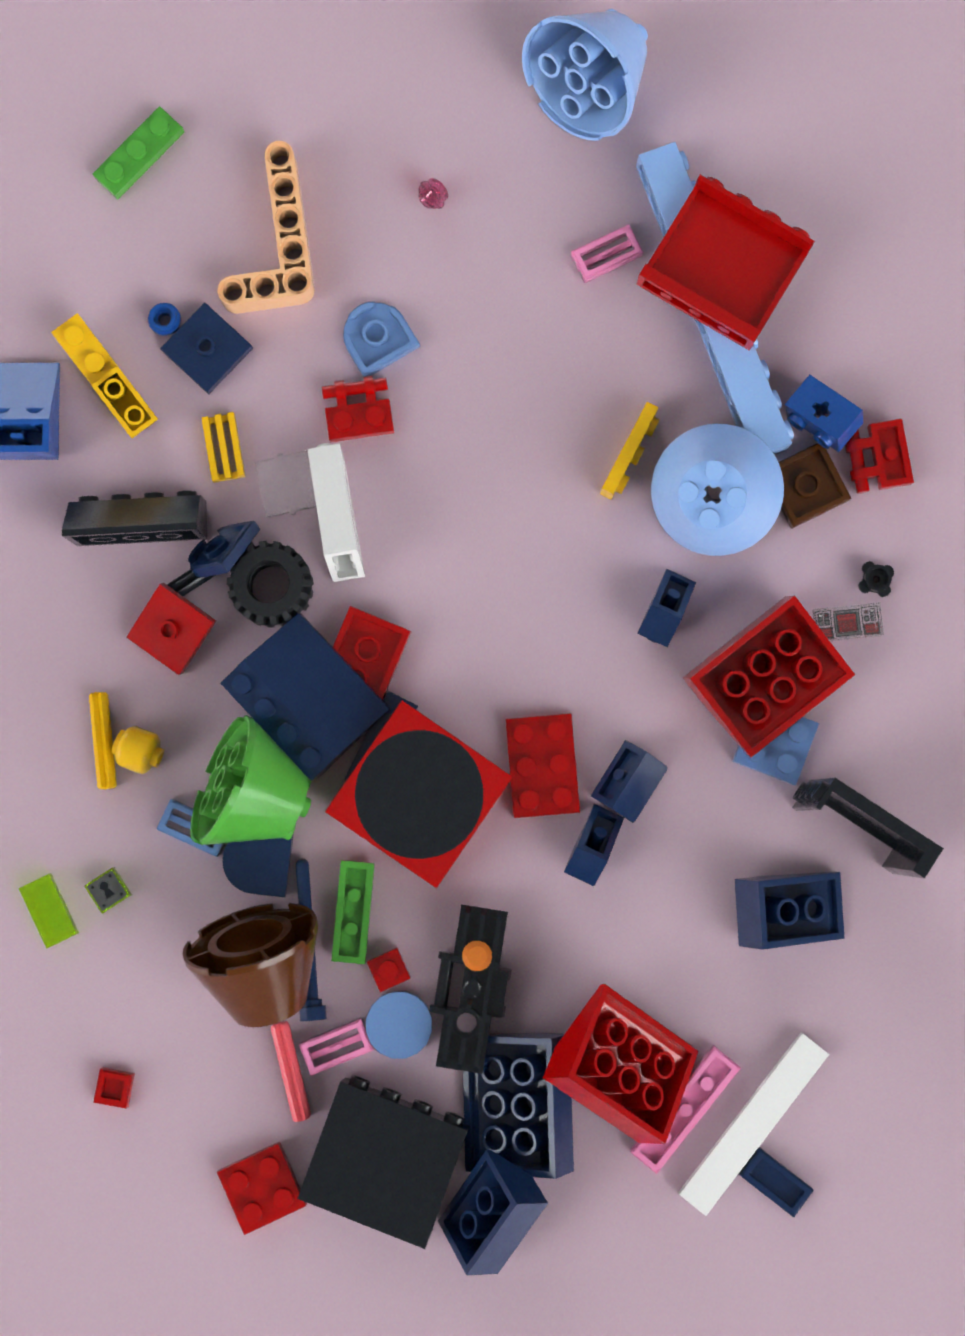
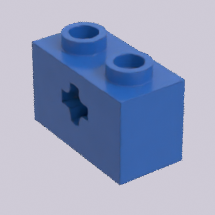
[785,374,864,452]

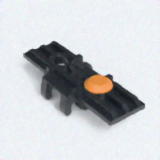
[429,904,512,1074]

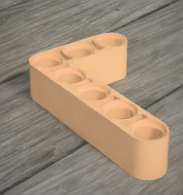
[217,141,315,314]

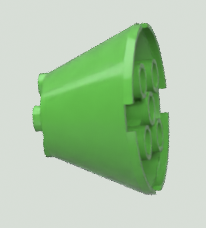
[190,715,311,845]

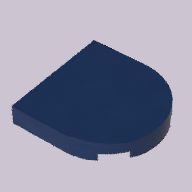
[188,521,260,577]
[222,833,294,898]

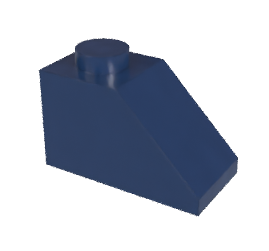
[637,569,696,647]
[564,804,624,886]

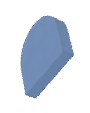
[343,302,420,377]

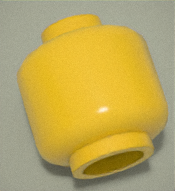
[112,726,164,774]

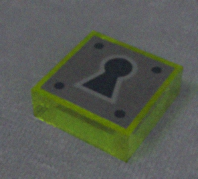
[84,867,132,914]

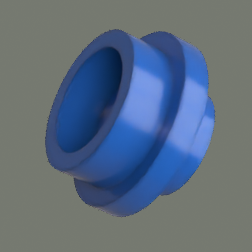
[148,303,181,336]

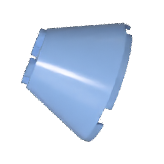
[522,9,648,141]
[651,424,784,556]

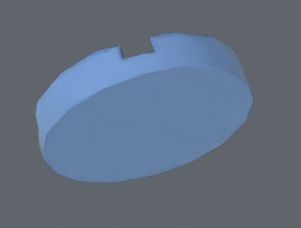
[366,991,432,1059]

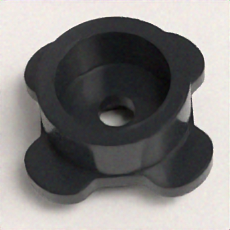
[858,561,894,597]

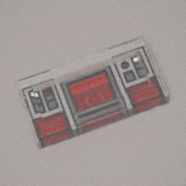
[812,602,884,641]

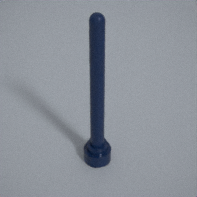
[296,859,327,1021]

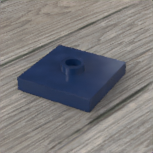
[160,302,253,395]

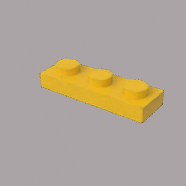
[600,402,660,500]

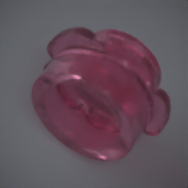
[418,178,448,209]

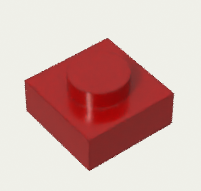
[367,947,411,993]

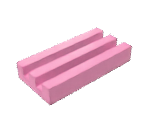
[571,224,643,283]
[299,1018,374,1076]

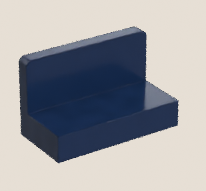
[591,740,668,823]

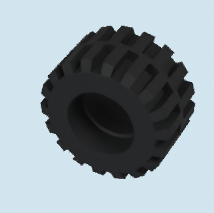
[226,541,314,628]

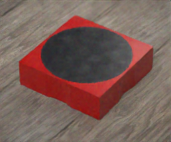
[325,700,513,889]

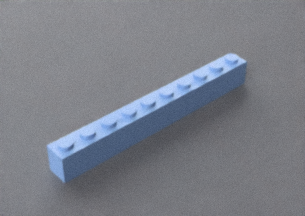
[636,142,794,455]

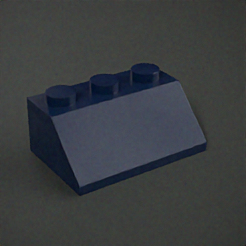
[438,1150,548,1276]

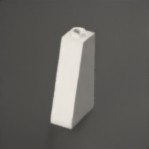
[308,443,365,582]

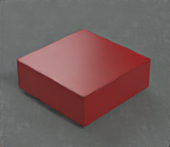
[93,1067,135,1109]

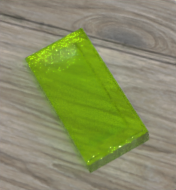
[19,873,79,949]

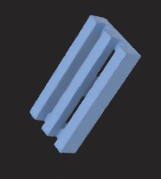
[156,799,224,857]

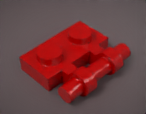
[322,376,394,443]
[845,419,914,494]

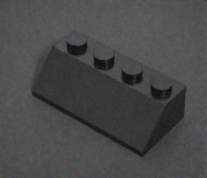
[62,491,207,546]

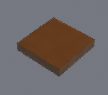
[778,443,852,529]

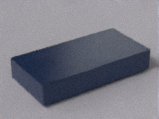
[739,1147,814,1217]

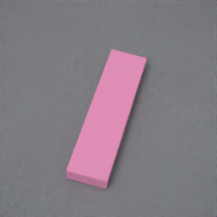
[630,1045,741,1174]

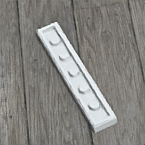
[678,1032,830,1216]

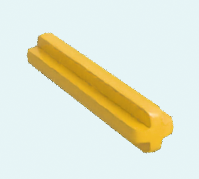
[89,692,117,790]

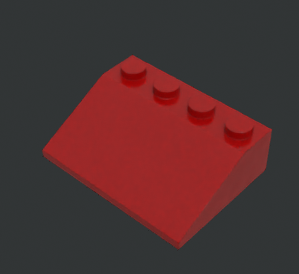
[682,595,855,758]
[543,984,699,1144]

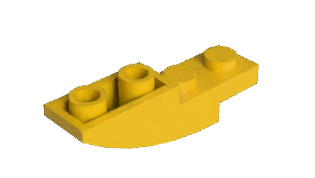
[51,313,158,439]

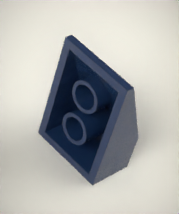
[735,872,845,950]

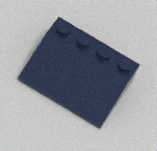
[220,613,390,781]
[463,1033,574,1179]

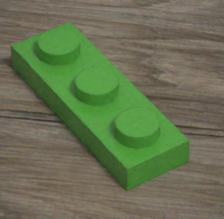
[92,106,184,200]
[331,860,375,964]

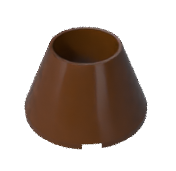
[182,903,318,1027]

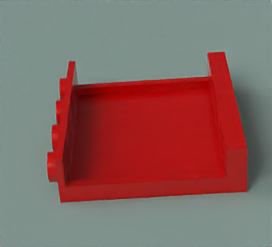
[636,174,815,351]

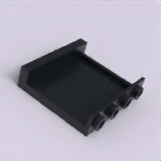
[792,778,944,879]
[297,1075,470,1249]

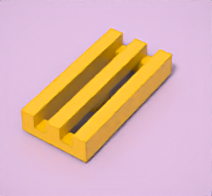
[201,412,246,483]

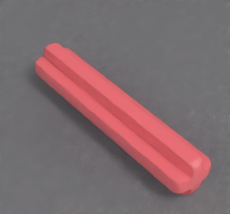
[271,1021,311,1122]

